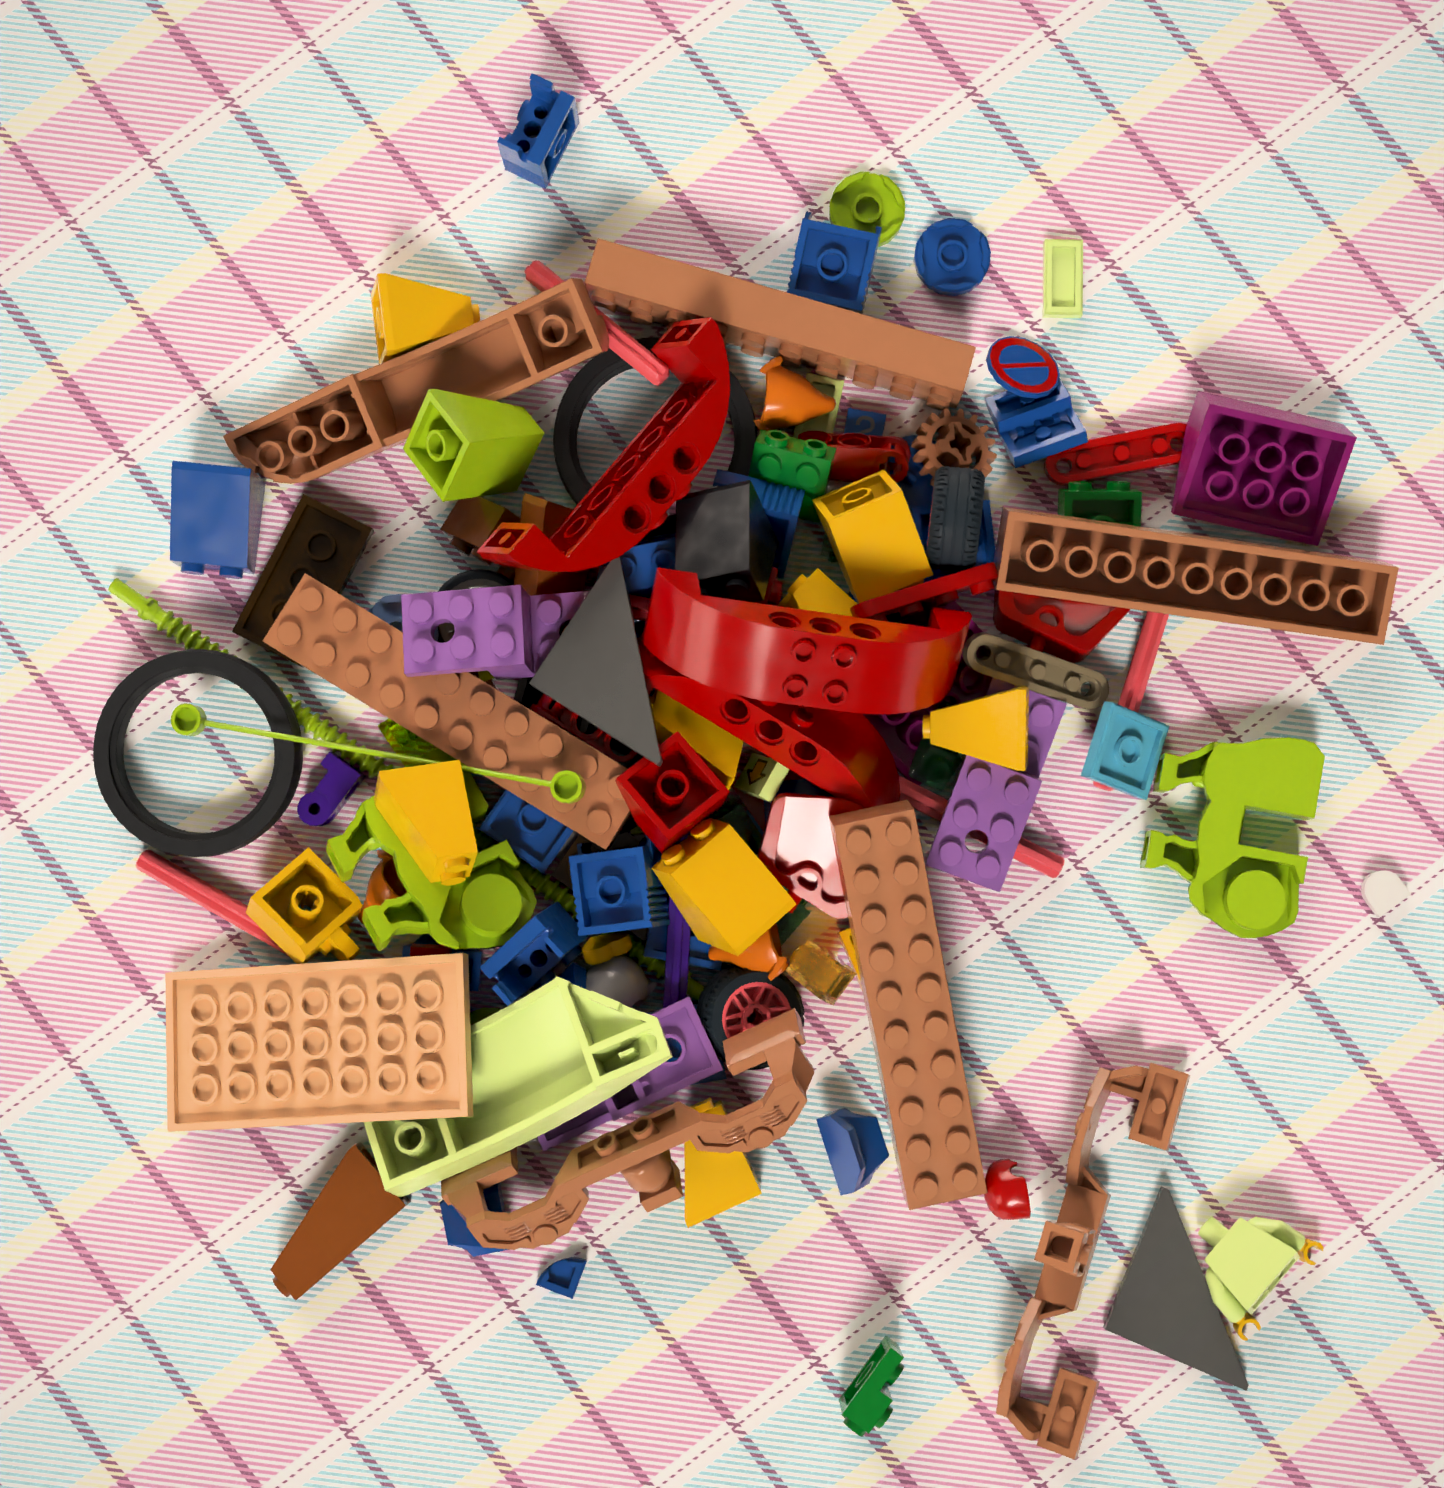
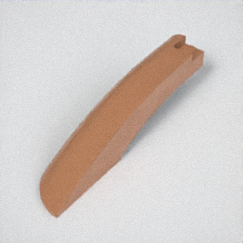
[223,278,609,484]

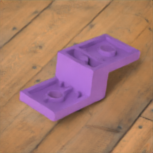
[401,585,590,680]
[925,677,1067,892]
[537,996,723,1152]

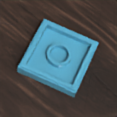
[1081,701,1169,800]

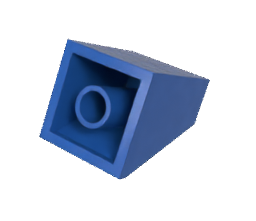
[170,461,266,579]

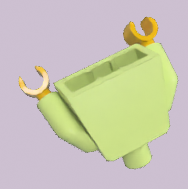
[1198,1216,1324,1341]

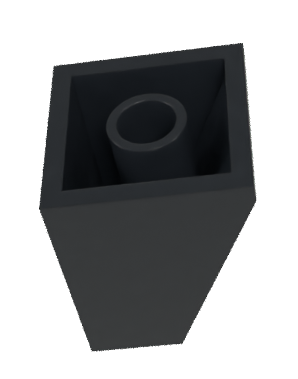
[675,479,779,602]

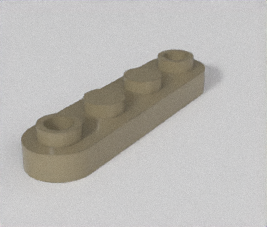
[962,632,1109,709]

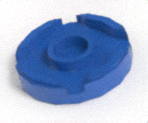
[914,218,991,296]

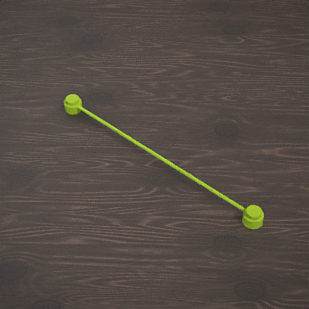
[171,703,586,804]

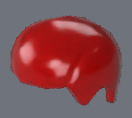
[984,1159,1031,1220]

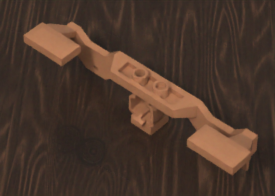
[441,1008,814,1250]
[996,1063,1191,1460]

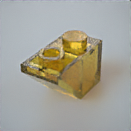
[785,939,857,1005]

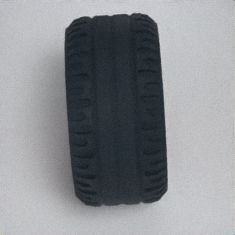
[926,466,985,572]
[696,965,804,1070]

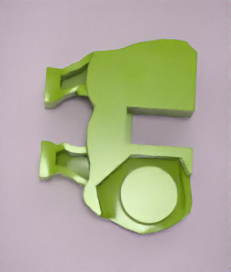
[1140,737,1325,938]
[326,749,537,951]

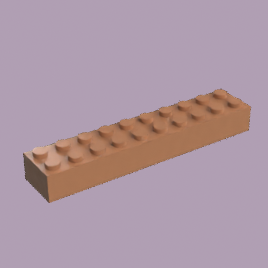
[584,238,976,410]
[993,507,1399,645]
[263,573,631,851]
[828,800,987,1210]

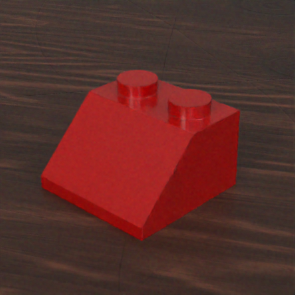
[615,731,730,853]

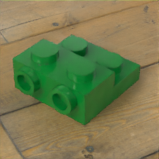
[749,430,837,523]
[1058,481,1142,527]
[839,1336,904,1437]

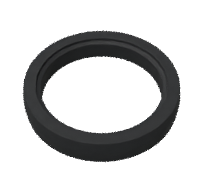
[553,337,757,538]
[93,649,303,857]

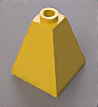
[371,273,480,364]
[922,686,1029,771]

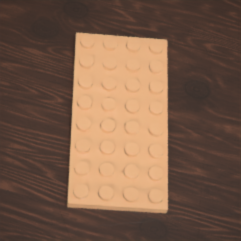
[165,953,473,1132]

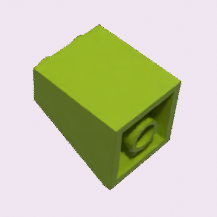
[403,389,544,502]

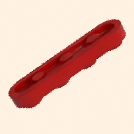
[1044,423,1187,486]
[850,562,998,621]

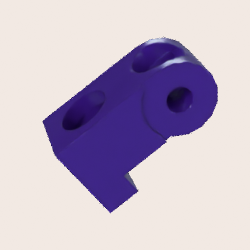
[297,752,366,826]

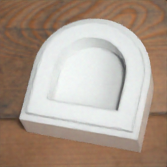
[1361,870,1411,917]

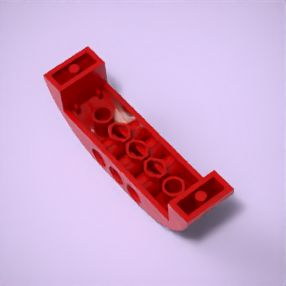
[477,317,730,572]
[642,567,972,714]
[638,641,901,808]

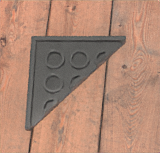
[529,557,663,767]
[1103,1186,1249,1391]

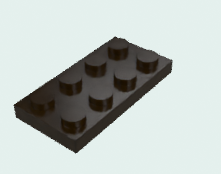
[232,494,374,668]

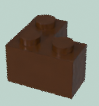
[440,496,520,582]

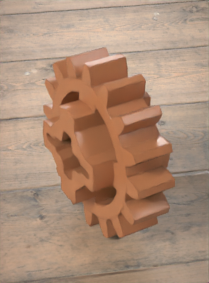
[911,408,997,487]

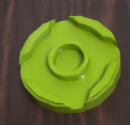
[829,172,905,247]

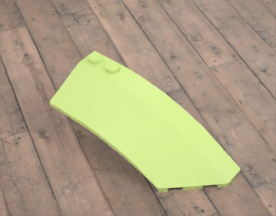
[363,976,673,1198]

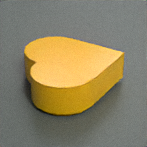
[581,931,633,965]

